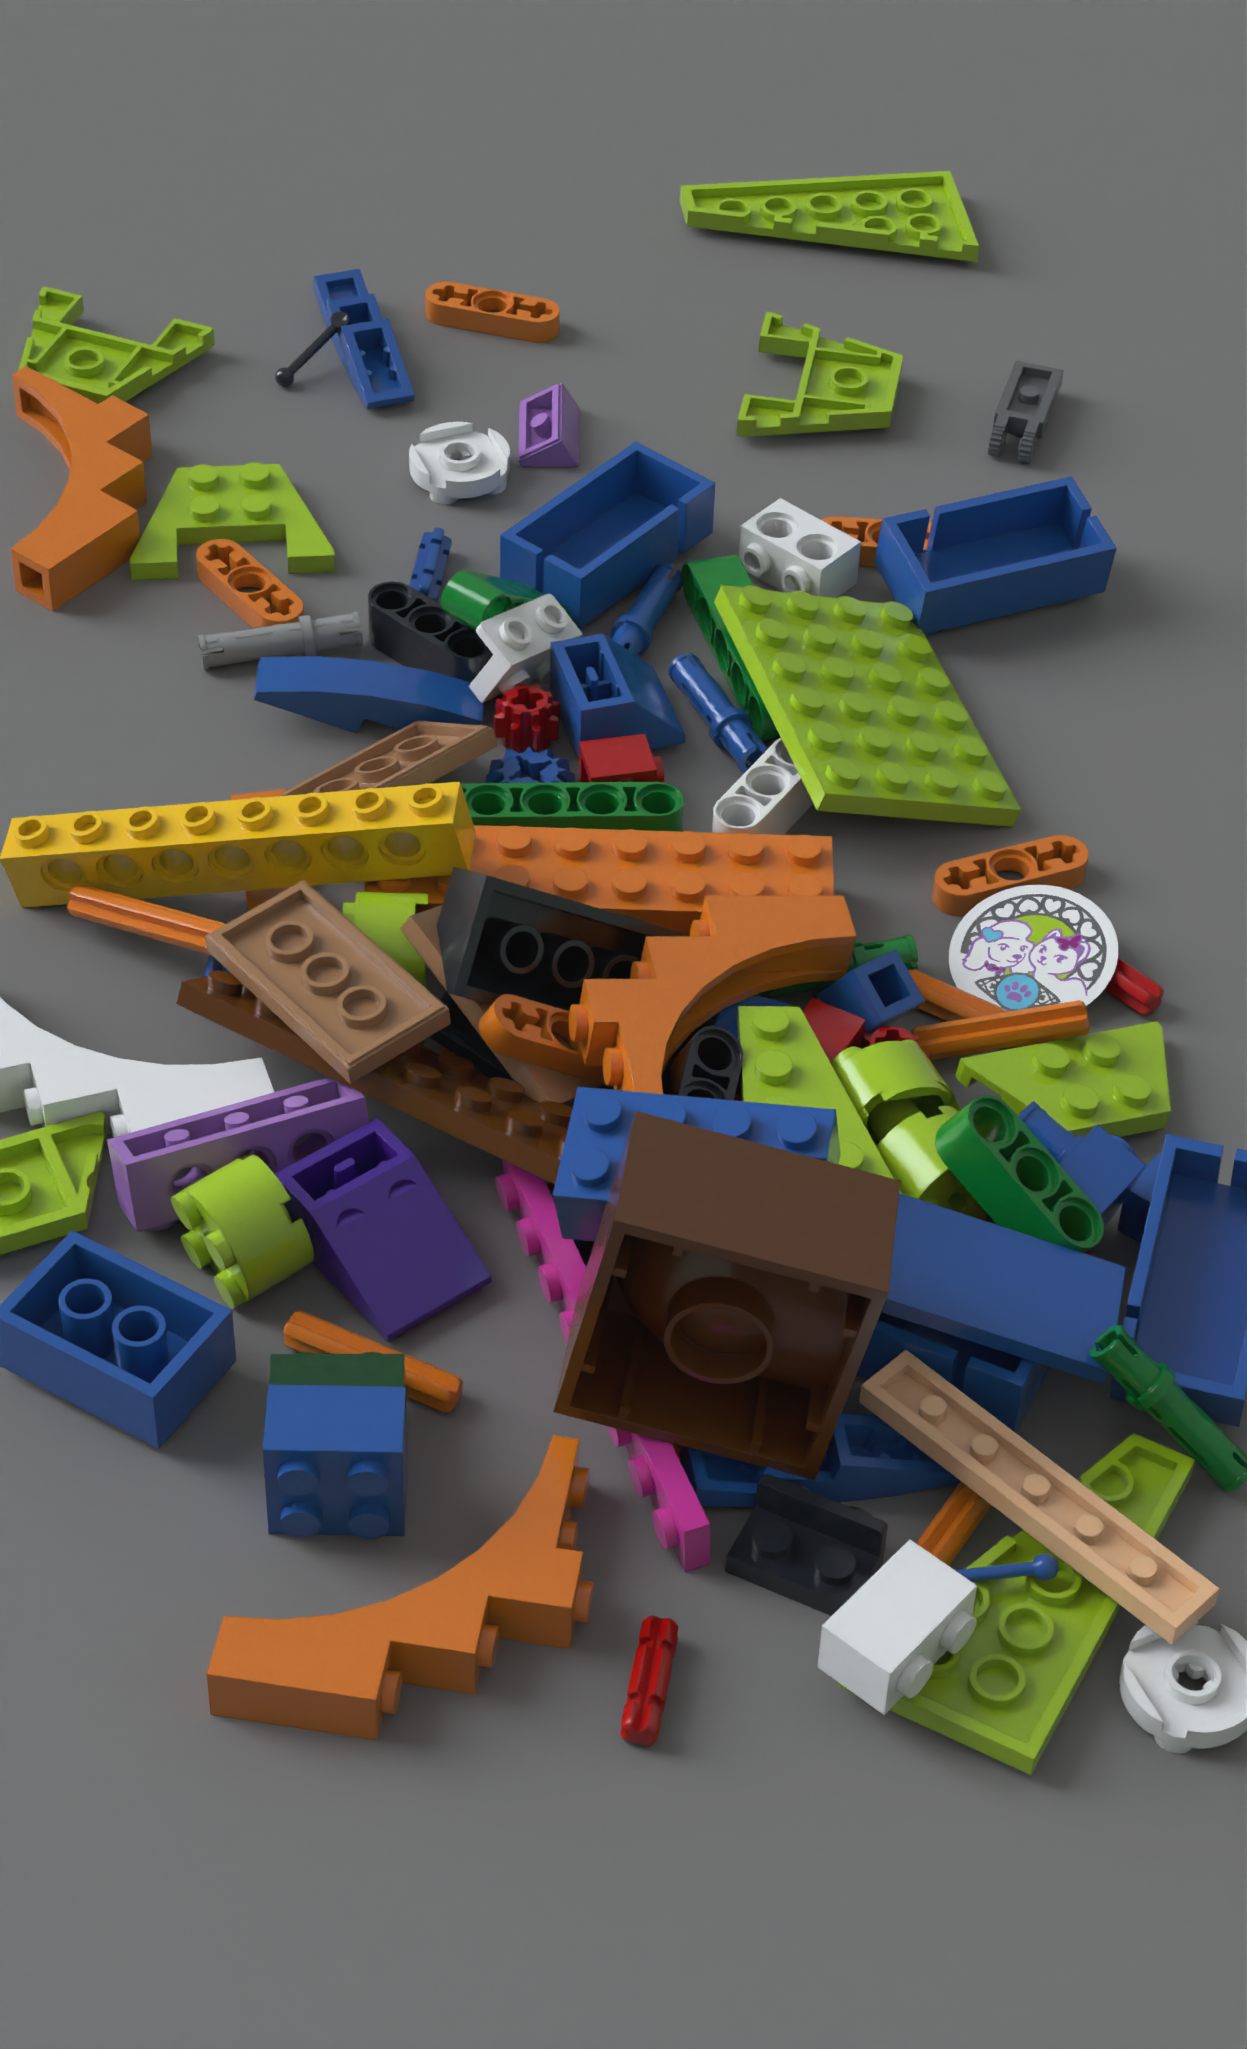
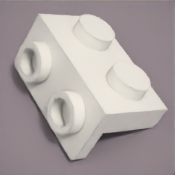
[469,594,583,703]

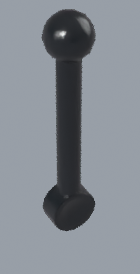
[275,311,351,387]

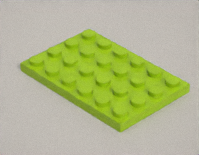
[714,585,1021,827]

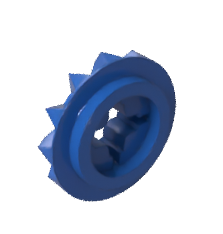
[486,746,575,783]

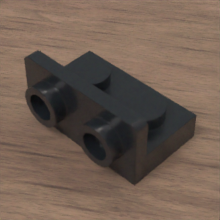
[725,1474,888,1616]

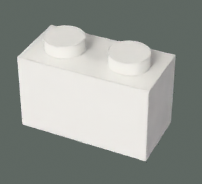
[817,1539,977,1715]

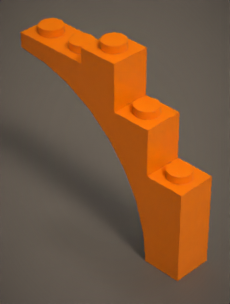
[11,366,152,612]
[569,895,856,1094]
[206,1435,594,1741]

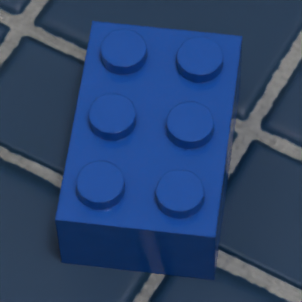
[0,1230,236,1449]

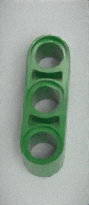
[441,570,571,631]
[935,1095,1104,1253]

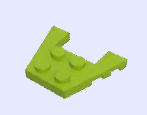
[18,286,215,404]
[736,312,904,437]
[130,462,335,580]

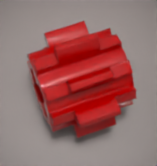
[494,683,560,753]

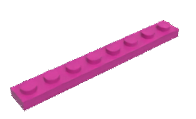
[495,1160,710,1572]

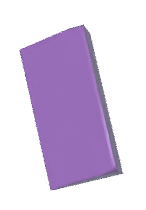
[518,383,580,468]

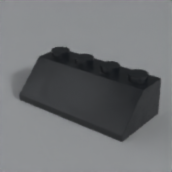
[437,867,690,1011]

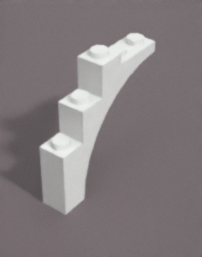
[0,996,274,1138]

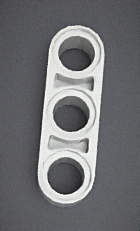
[712,738,813,835]

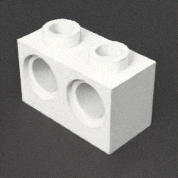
[739,498,861,598]

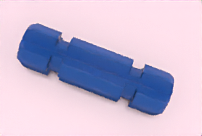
[409,527,452,602]

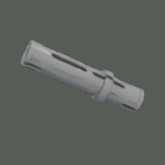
[198,611,363,669]

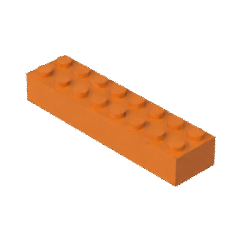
[364,825,834,935]

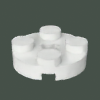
[409,422,510,505]
[1119,1621,1247,1754]

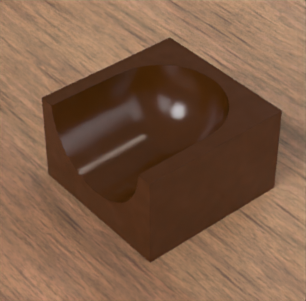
[553,1111,901,1480]

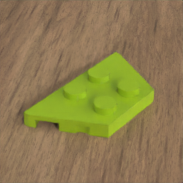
[955,1021,1171,1137]
[0,1110,107,1255]

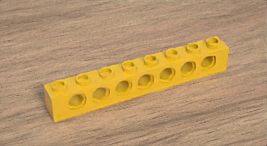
[0,782,476,908]

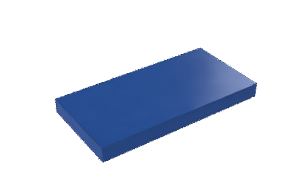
[881,1193,1126,1384]

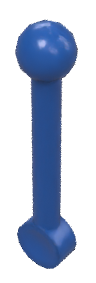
[955,1553,1059,1582]

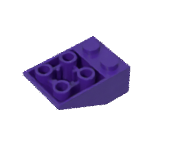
[275,1118,492,1342]

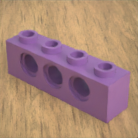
[107,1077,369,1232]

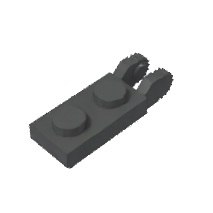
[988,361,1063,463]

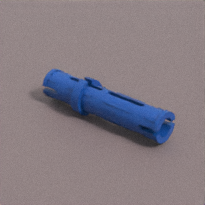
[610,563,684,656]
[668,653,768,773]

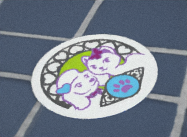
[949,885,1118,1011]

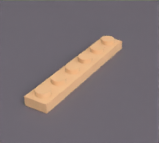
[859,1350,1220,1645]

